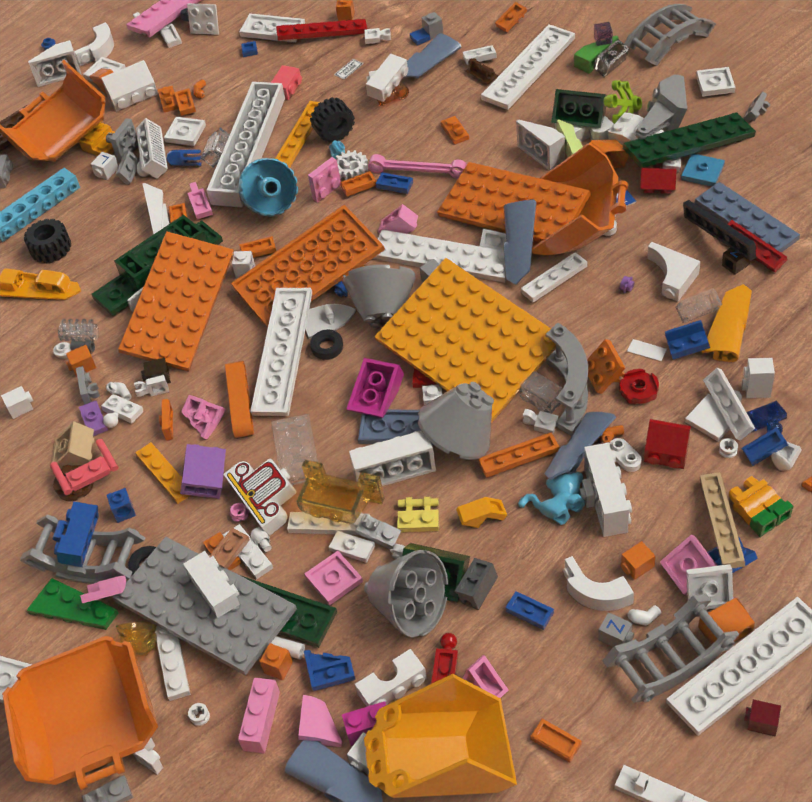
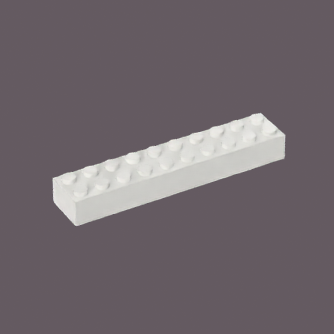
[207,82,285,207]

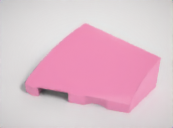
[181,395,226,440]
[80,575,126,603]
[298,695,342,747]

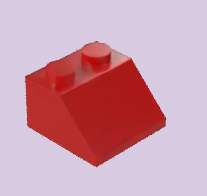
[640,168,677,194]
[644,419,691,469]

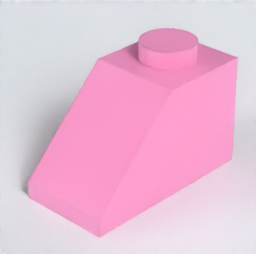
[378,204,418,234]

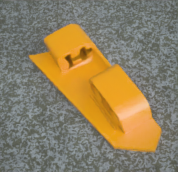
[0,268,81,300]
[701,284,752,362]

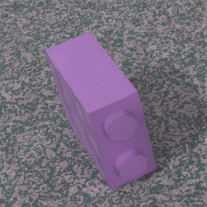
[180,444,226,499]

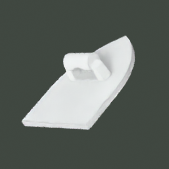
[306,304,356,339]

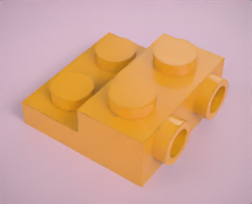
[79,123,115,156]

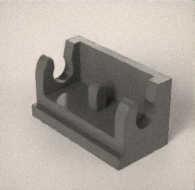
[455,558,498,610]

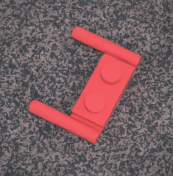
[50,439,119,495]

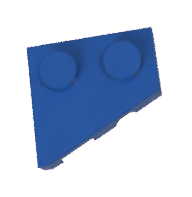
[304,650,356,691]

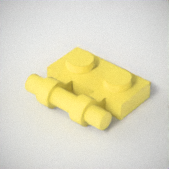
[397,496,439,532]

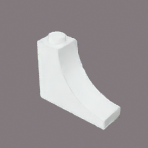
[647,242,700,302]

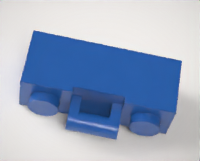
[52,502,99,567]

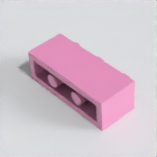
[238,678,280,754]

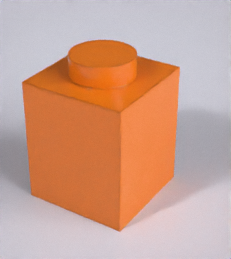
[336,0,355,21]
[65,345,97,377]
[621,541,655,580]
[259,643,293,680]

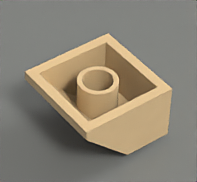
[50,421,94,471]

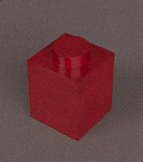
[744,699,781,736]

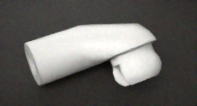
[106,382,132,401]
[628,605,661,626]

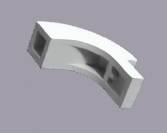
[74,22,114,66]
[563,556,634,611]

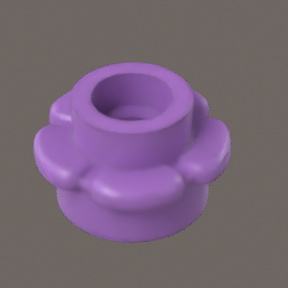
[619,276,635,293]

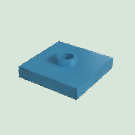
[681,154,725,187]

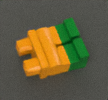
[728,476,794,537]

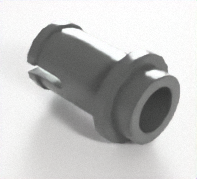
[70,340,95,353]

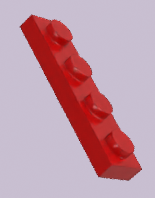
[727,220,788,273]

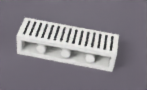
[136,118,168,179]

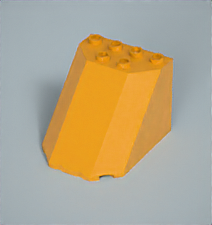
[364,674,517,798]

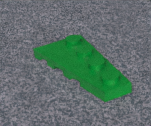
[27,578,119,630]

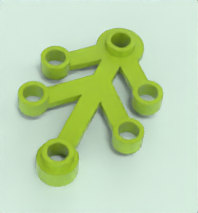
[604,80,642,124]

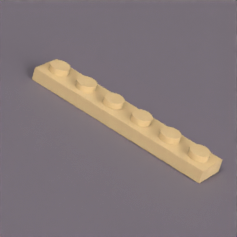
[700,472,745,568]

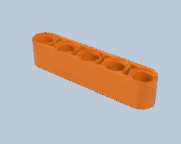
[225,361,254,438]

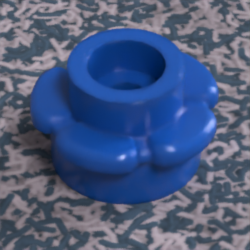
[41,38,56,51]
[334,281,348,297]

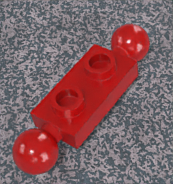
[431,633,458,684]

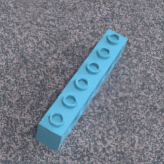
[0,168,80,242]

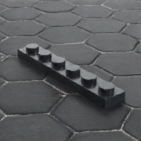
[683,200,756,261]

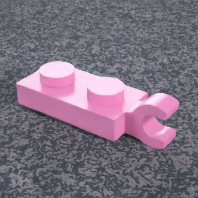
[187,182,213,220]

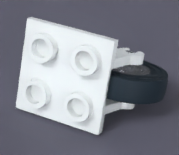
[181,3,219,35]

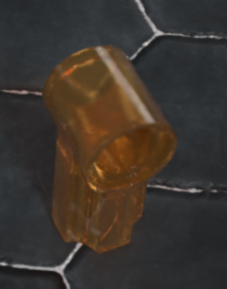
[377,81,409,106]

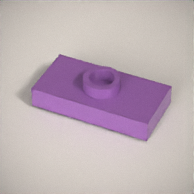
[79,400,108,436]

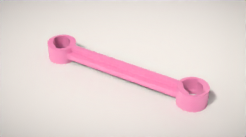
[368,154,467,179]

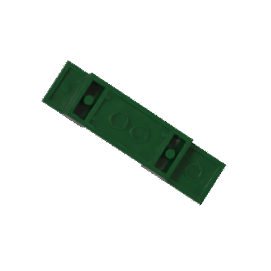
[91,215,223,316]

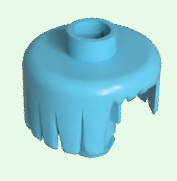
[238,158,298,216]

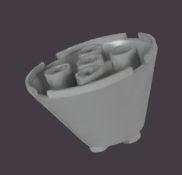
[343,265,416,328]
[418,382,494,460]
[364,550,448,637]

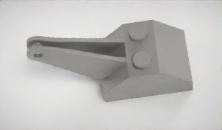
[635,74,687,139]

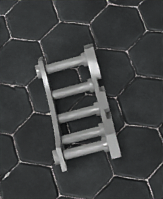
[624,4,716,66]
[546,323,588,436]
[20,514,145,584]
[602,594,739,703]

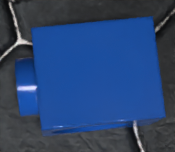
[107,488,136,523]

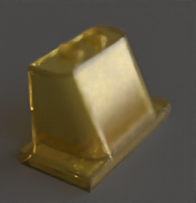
[296,459,385,524]

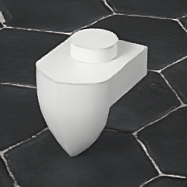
[771,442,802,471]

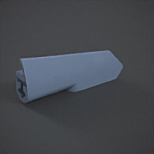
[403,33,461,79]
[504,200,536,285]
[545,412,616,480]
[285,740,383,802]

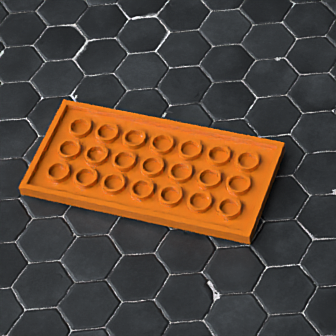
[437,162,591,242]
[231,205,385,329]
[118,231,234,372]

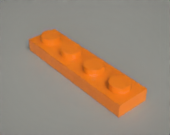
[478,432,560,478]

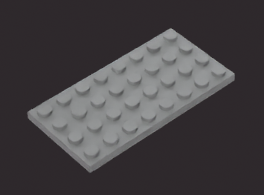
[113,537,297,676]

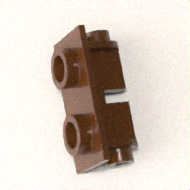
[465,58,499,85]

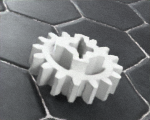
[336,150,368,180]

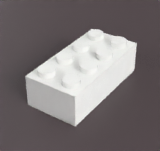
[349,431,436,492]
[584,442,632,537]

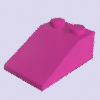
[347,358,404,418]

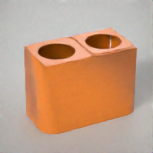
[590,139,629,168]
[698,597,755,645]

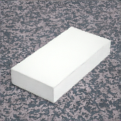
[159,23,182,48]

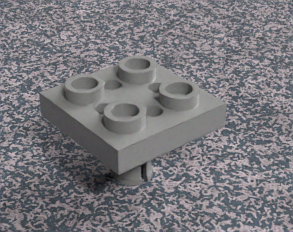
[106,118,138,163]

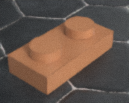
[209,528,250,569]

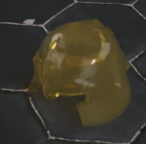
[116,622,157,656]

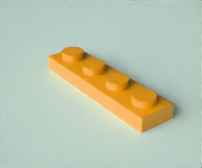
[135,442,191,504]

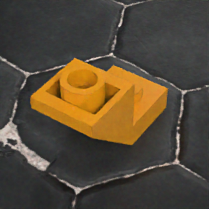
[456,497,508,528]

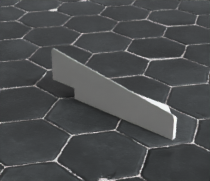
[142,183,170,234]

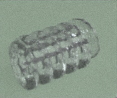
[58,319,99,342]

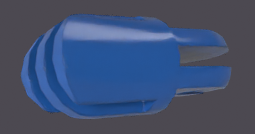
[166,150,202,166]

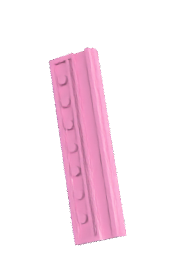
[127,0,201,38]

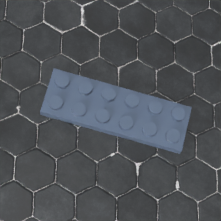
[695,182,800,253]

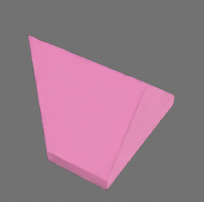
[462,655,509,698]

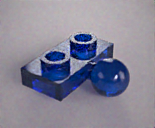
[746,401,787,434]

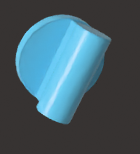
[329,140,345,159]

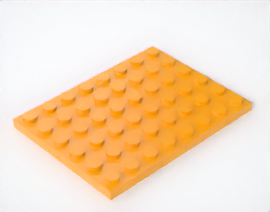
[374,258,556,423]

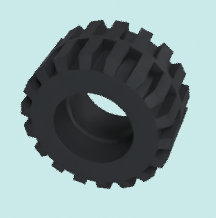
[310,97,355,143]
[24,219,71,263]

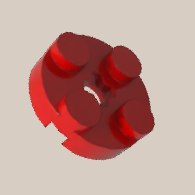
[619,369,659,405]

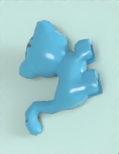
[518,472,585,525]

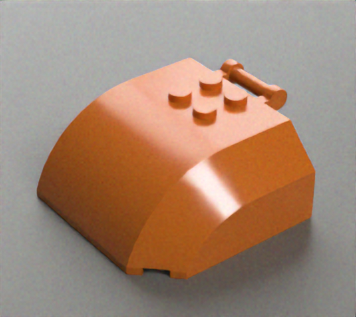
[0,60,105,162]
[532,142,628,255]
[2,636,158,790]

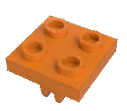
[587,339,625,394]

